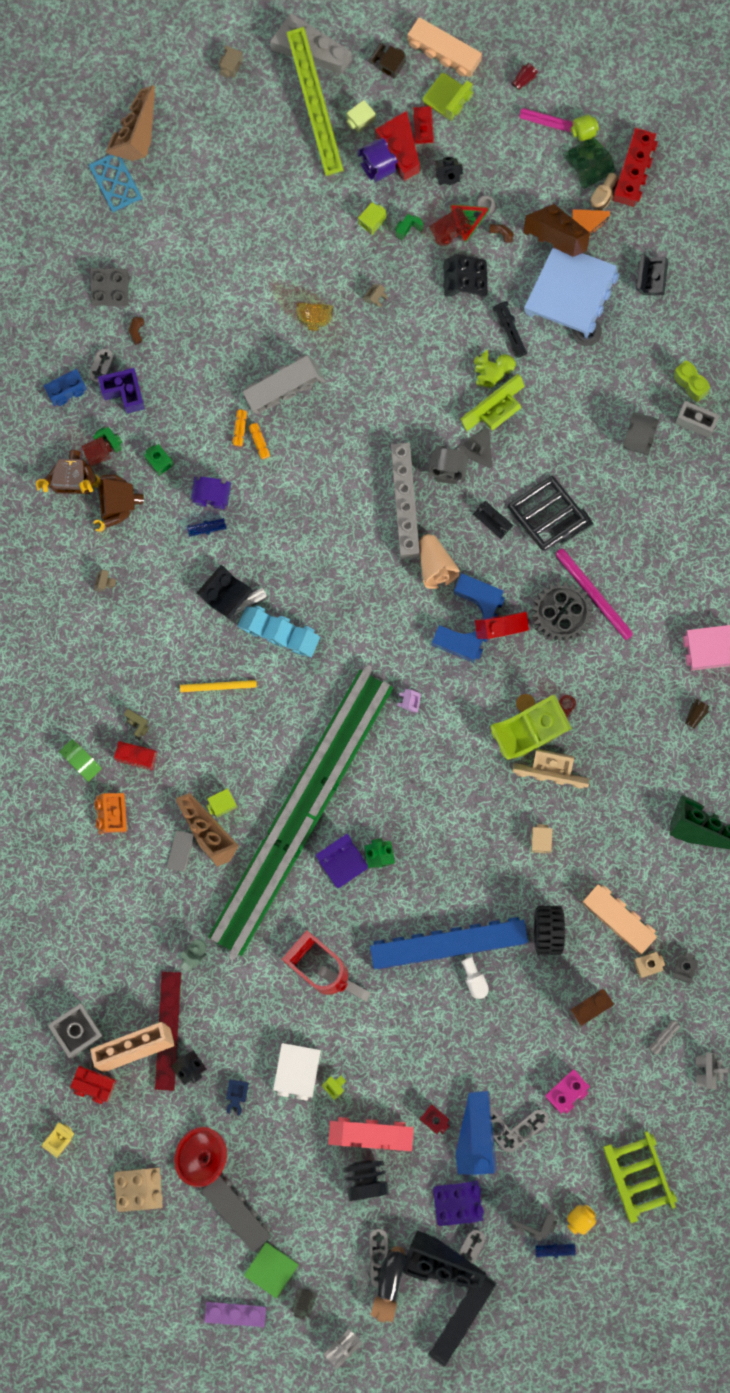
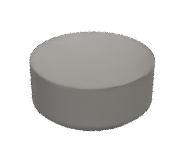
[477,195,495,215]

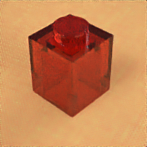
[81,437,112,467]

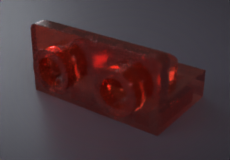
[429,206,472,246]

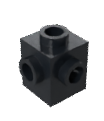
[435,157,463,185]
[171,1050,207,1085]

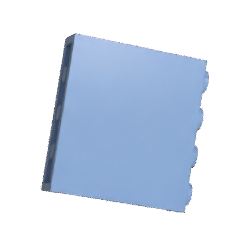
[524,248,619,338]

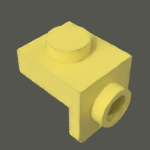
[42,1122,74,1158]

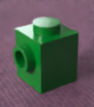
[144,444,174,476]

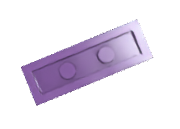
[205,1302,266,1327]

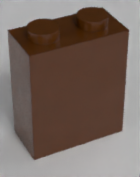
[568,988,614,1028]

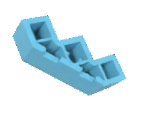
[237,605,320,658]

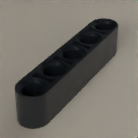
[427,1276,497,1367]

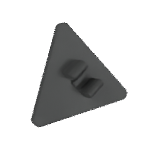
[457,428,492,468]

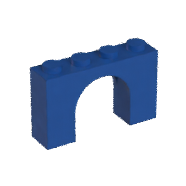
[431,573,505,663]

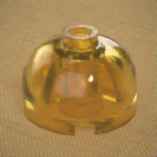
[296,303,334,331]

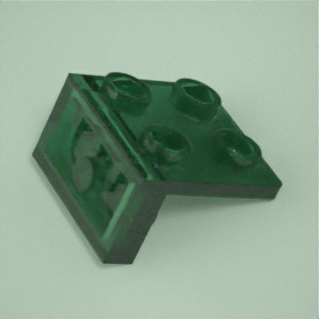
[563,137,616,189]

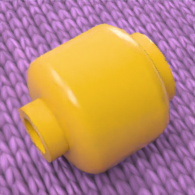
[567,1204,596,1235]

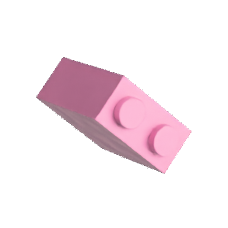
[683,625,730,671]

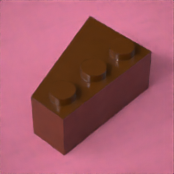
[523,204,590,257]

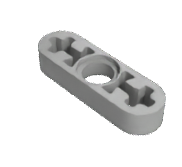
[317,966,371,1002]
[369,1229,388,1288]

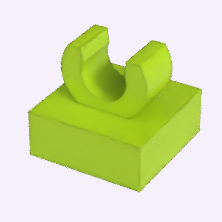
[321,1075,346,1100]

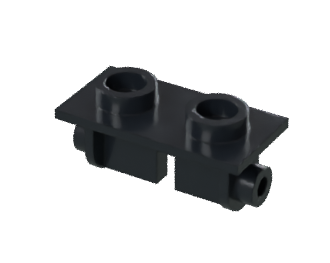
[473,501,514,539]

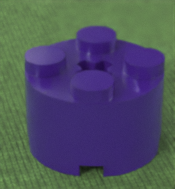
[357,138,398,183]
[191,476,232,510]

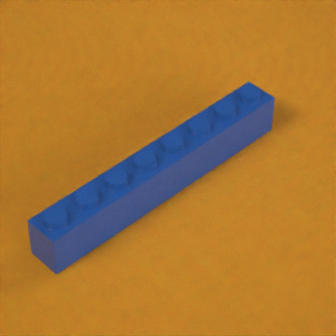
[370,917,528,970]

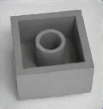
[48,1003,105,1059]

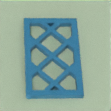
[89,155,143,212]

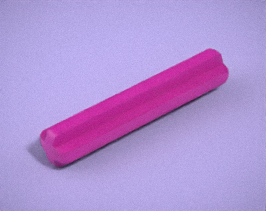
[519,108,573,132]

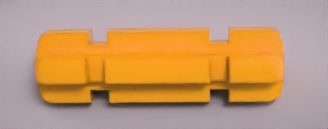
[232,410,247,447]
[249,423,270,459]

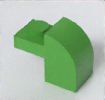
[59,739,102,782]

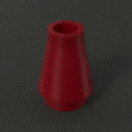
[511,63,538,90]

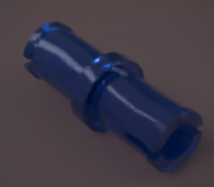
[187,518,227,537]
[535,1242,576,1259]

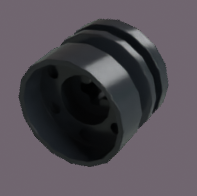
[343,1159,389,1201]

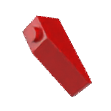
[475,612,529,639]

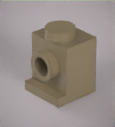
[219,45,243,78]

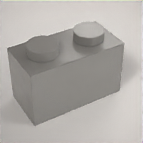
[675,401,720,438]

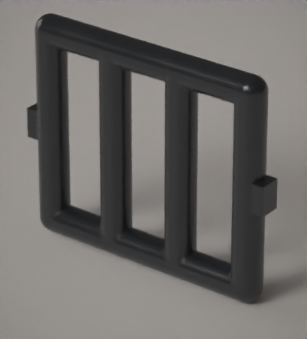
[508,476,588,551]

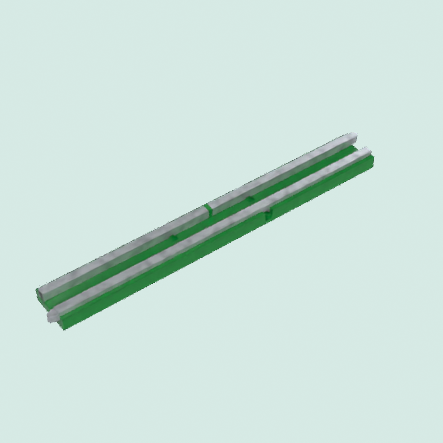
[208,665,393,960]

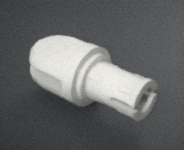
[461,956,489,999]

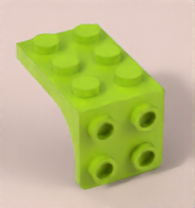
[490,695,572,760]

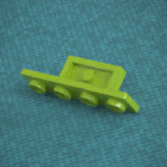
[460,374,525,431]

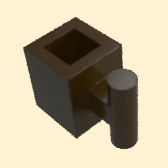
[368,43,406,79]

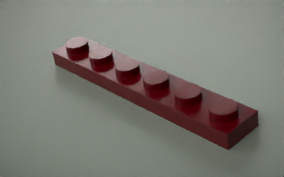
[155,972,182,1091]

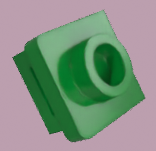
[395,214,424,241]
[93,427,123,453]

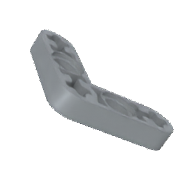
[490,1105,549,1152]

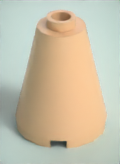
[419,534,460,589]

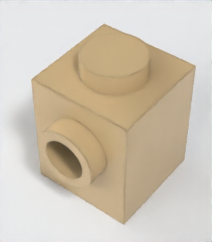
[633,952,665,979]

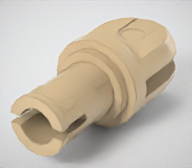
[590,173,619,210]

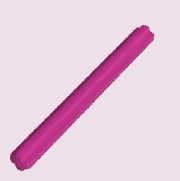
[555,548,633,640]

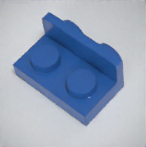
[43,369,87,406]

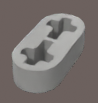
[89,349,114,384]
[459,1230,485,1263]

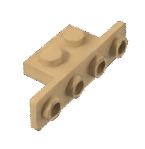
[512,749,589,789]

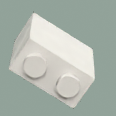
[273,1043,321,1101]

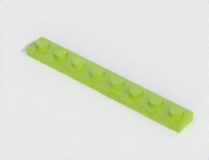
[286,27,344,176]

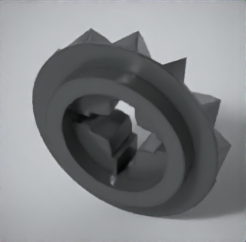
[572,320,602,347]

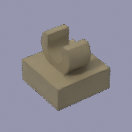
[362,284,388,307]
[94,570,116,592]

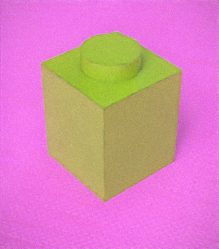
[358,202,386,235]
[206,788,238,818]

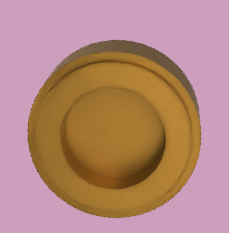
[516,694,535,712]

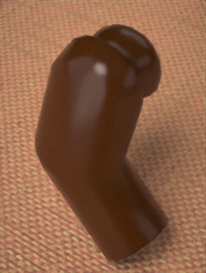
[489,224,514,243]
[128,316,145,345]

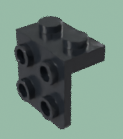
[443,254,488,297]

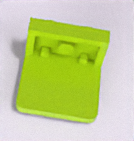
[423,73,474,121]

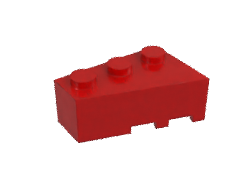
[375,111,420,181]

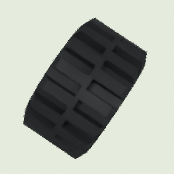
[534,906,565,955]

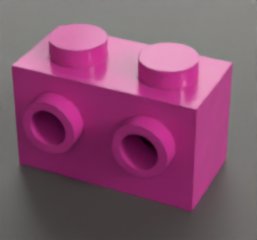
[544,1069,590,1114]

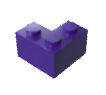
[98,368,145,414]

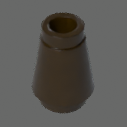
[685,699,710,729]

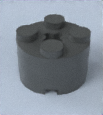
[623,412,659,455]
[428,445,468,484]

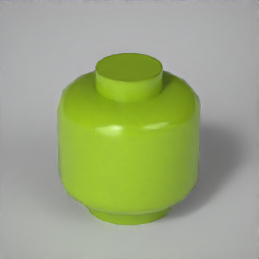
[570,114,599,141]

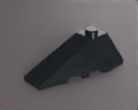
[403,1230,486,1289]

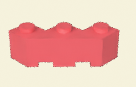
[328,1117,414,1151]

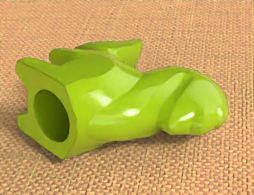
[474,350,516,388]

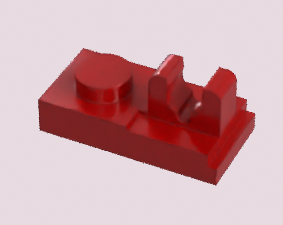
[413,106,434,144]

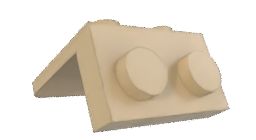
[114,1168,163,1212]

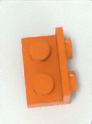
[94,793,127,834]

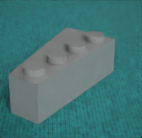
[270,13,352,75]
[243,355,326,414]

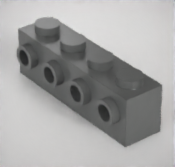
[201,1175,272,1252]

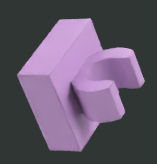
[397,689,421,713]

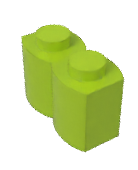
[673,360,710,402]

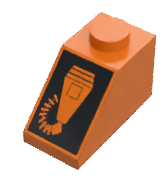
[572,209,610,236]

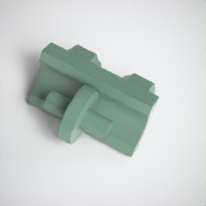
[179,939,207,973]

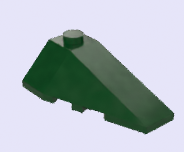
[670,795,730,850]

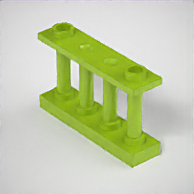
[602,1131,677,1223]

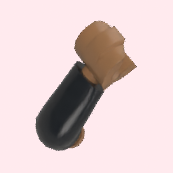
[371,1246,407,1323]

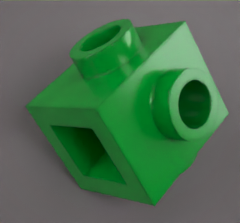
[364,838,395,869]

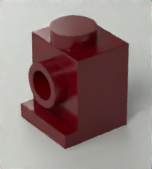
[419,1104,450,1135]

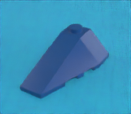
[456,1091,497,1175]

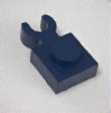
[226,1079,249,1116]

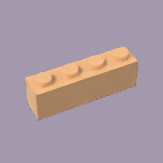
[408,17,482,78]
[582,885,657,955]
[90,1022,175,1072]

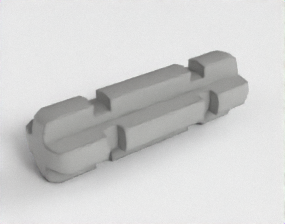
[649,1020,680,1055]

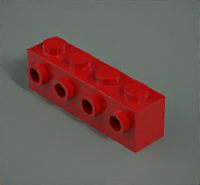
[613,127,658,207]

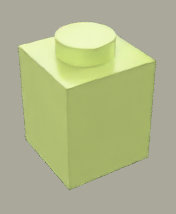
[346,100,376,133]

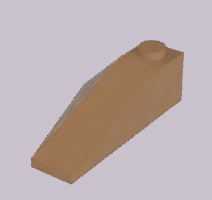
[106,85,155,161]
[176,793,239,867]

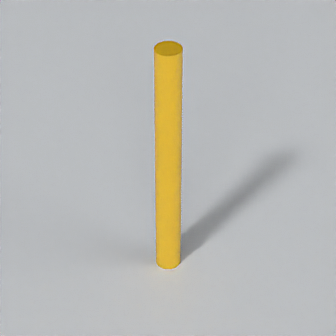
[180,680,257,692]

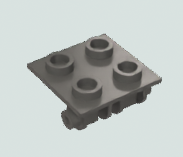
[91,268,129,306]

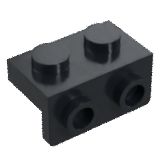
[636,254,668,296]

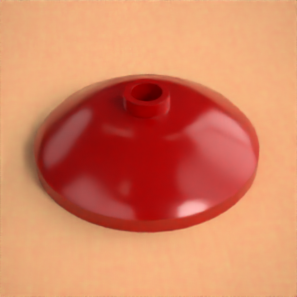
[174,1127,227,1187]

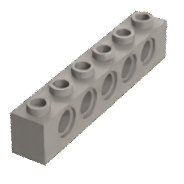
[391,443,419,560]

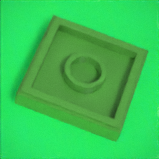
[244,1242,299,1299]

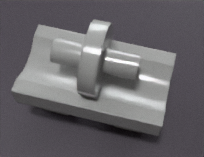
[696,1053,729,1089]
[323,1328,363,1369]

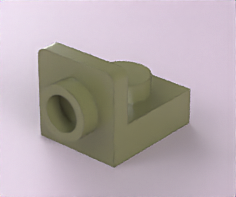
[124,708,149,739]

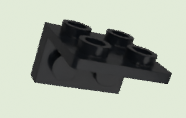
[196,565,253,618]

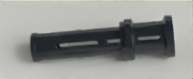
[493,301,528,358]

